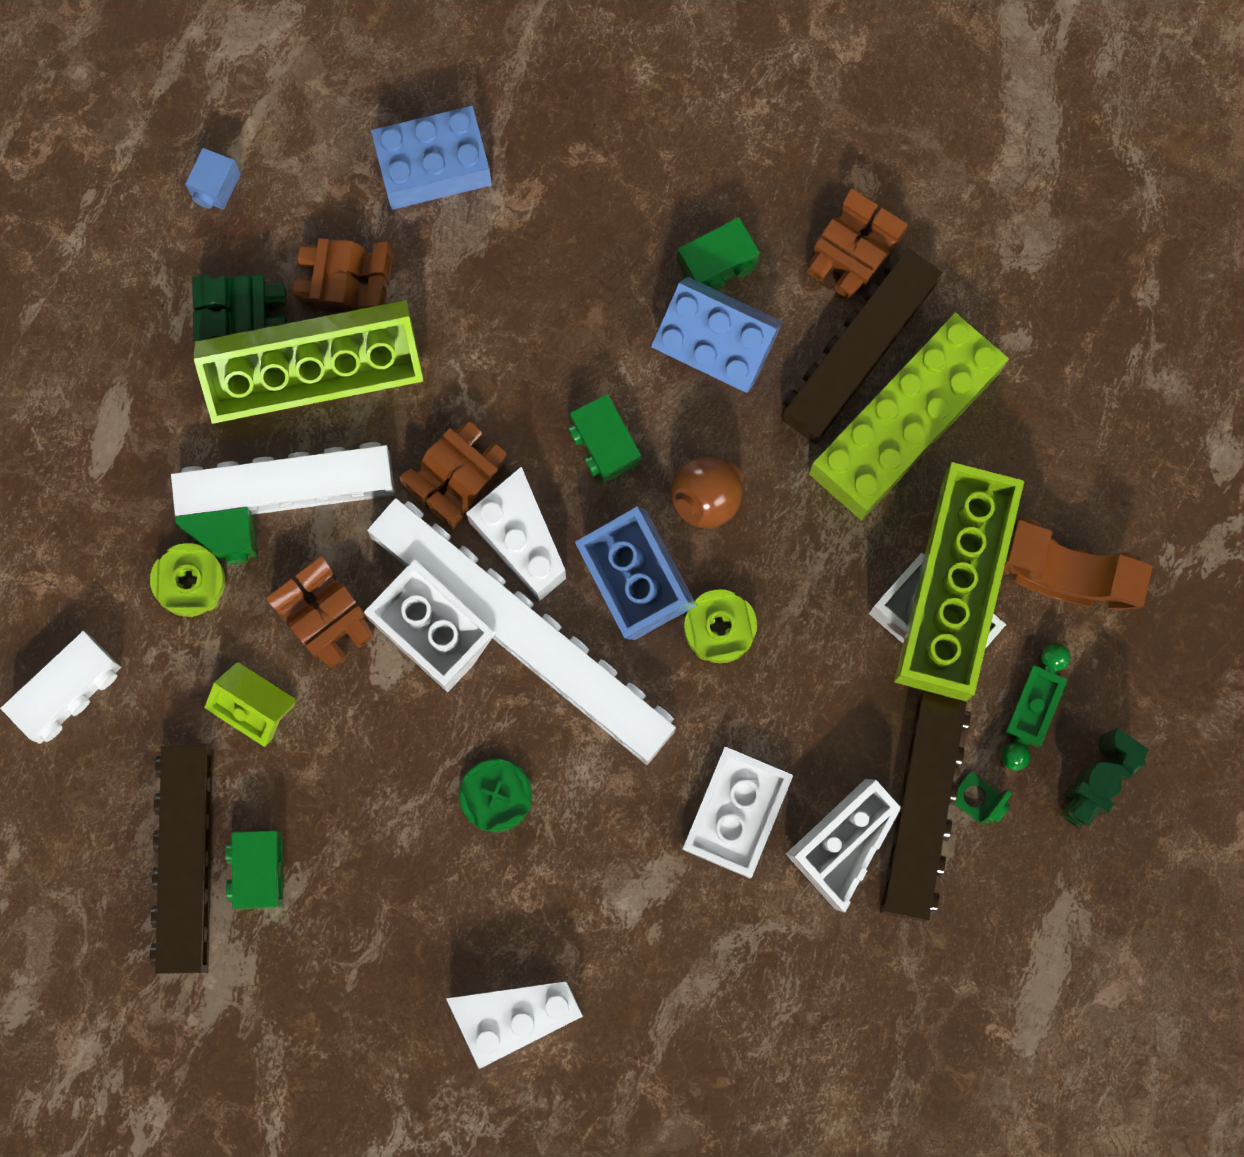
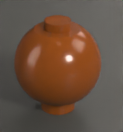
[671,456,743,529]

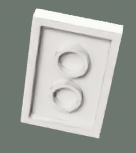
[682,747,793,879]

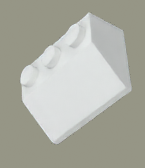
[364,559,495,693]

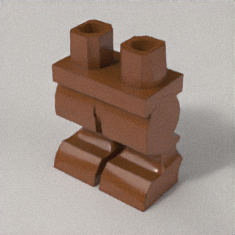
[807,188,908,300]
[293,238,393,312]
[399,421,507,531]
[265,555,374,669]

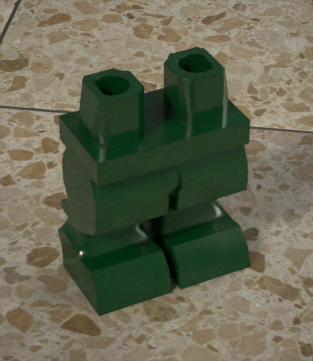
[192,275,287,344]
[1060,728,1149,828]

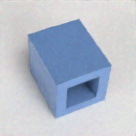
[185,148,241,210]

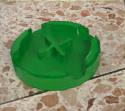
[458,758,533,833]

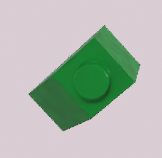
[175,507,258,565]

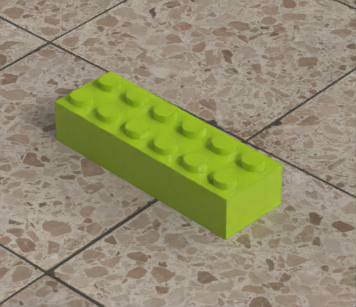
[193,300,424,424]
[809,312,1009,521]
[894,462,1024,701]

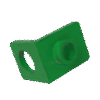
[954,772,1013,826]

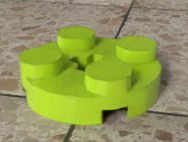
[150,543,225,617]
[684,589,757,663]

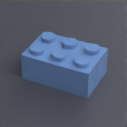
[371,106,492,210]
[651,277,783,393]
[575,506,697,640]

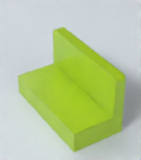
[204,663,296,747]

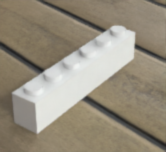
[171,442,395,516]

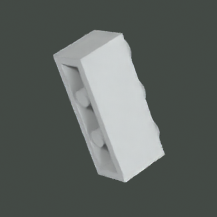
[0,631,121,744]

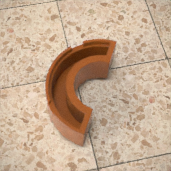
[1004,518,1153,610]

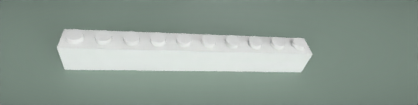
[367,498,676,765]

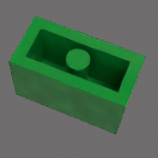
[676,217,760,291]
[567,394,641,483]
[226,831,283,910]

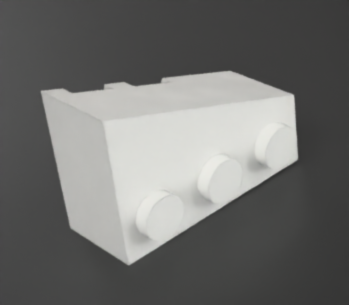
[466,467,566,602]
[786,779,901,913]
[447,982,583,1069]

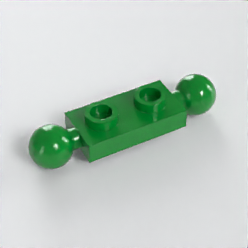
[1001,642,1071,771]

